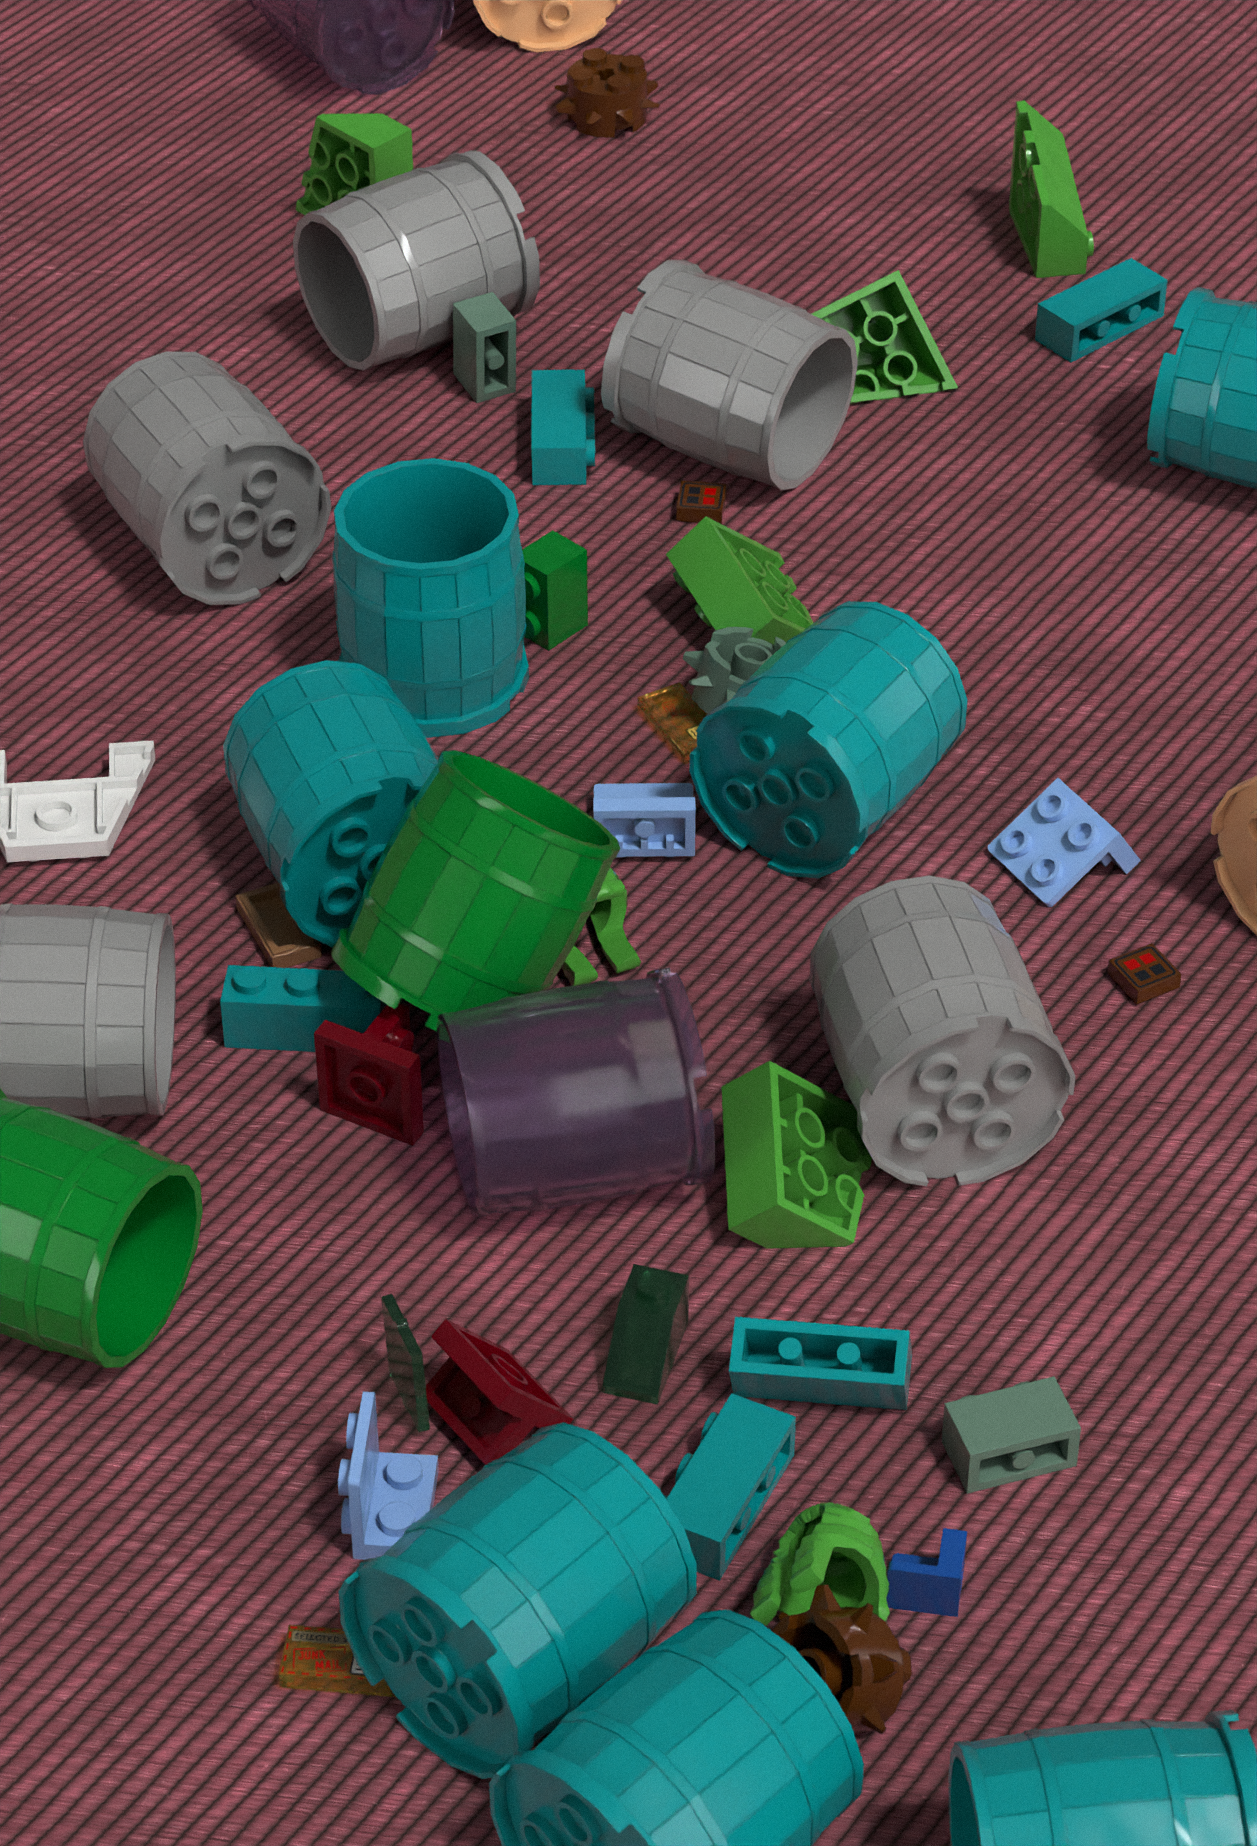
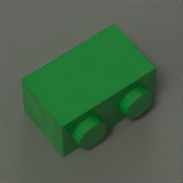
[522,530,588,651]

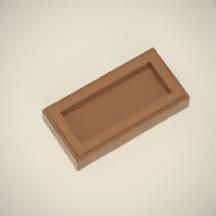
[235,883,322,968]

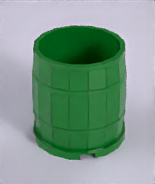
[331,750,620,1053]
[0,1088,203,1368]

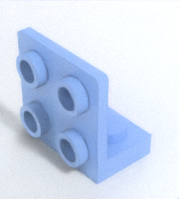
[988,778,1141,907]
[593,783,696,858]
[338,1391,439,1560]

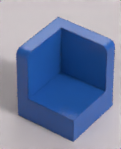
[886,1528,967,1617]

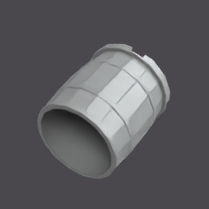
[293,150,540,371]
[601,260,858,490]
[83,351,332,605]
[809,876,1076,1186]
[0,903,176,1119]

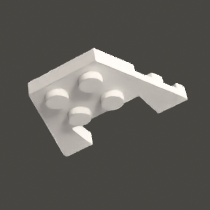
[0,740,155,862]

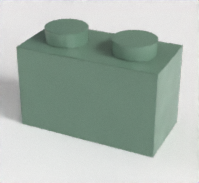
[453,292,516,403]
[942,1376,1081,1494]

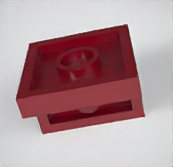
[314,1003,424,1146]
[420,1319,574,1465]

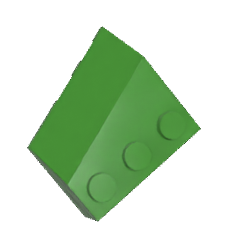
[1009,101,1094,278]
[295,113,413,215]
[811,270,958,404]
[666,516,813,644]
[721,1061,872,1249]

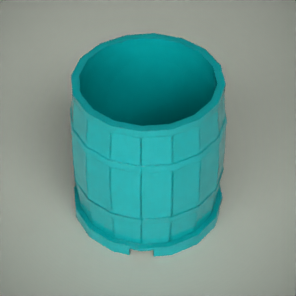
[1147,287,1257,489]
[332,458,529,738]
[689,601,968,879]
[223,660,438,948]
[338,1423,697,1779]
[489,1609,864,1846]
[948,1710,1257,1846]

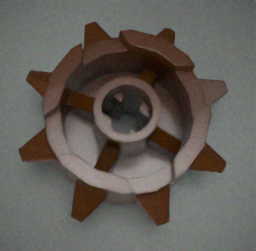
[554,48,660,138]
[772,1585,912,1735]

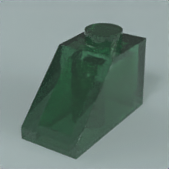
[602,1264,689,1405]

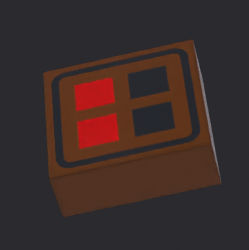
[676,481,727,524]
[1107,943,1182,1005]

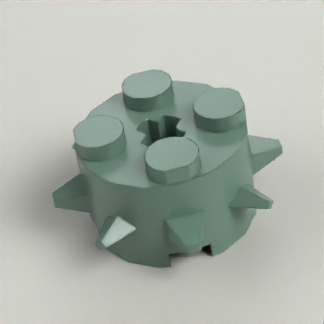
[682,627,786,714]

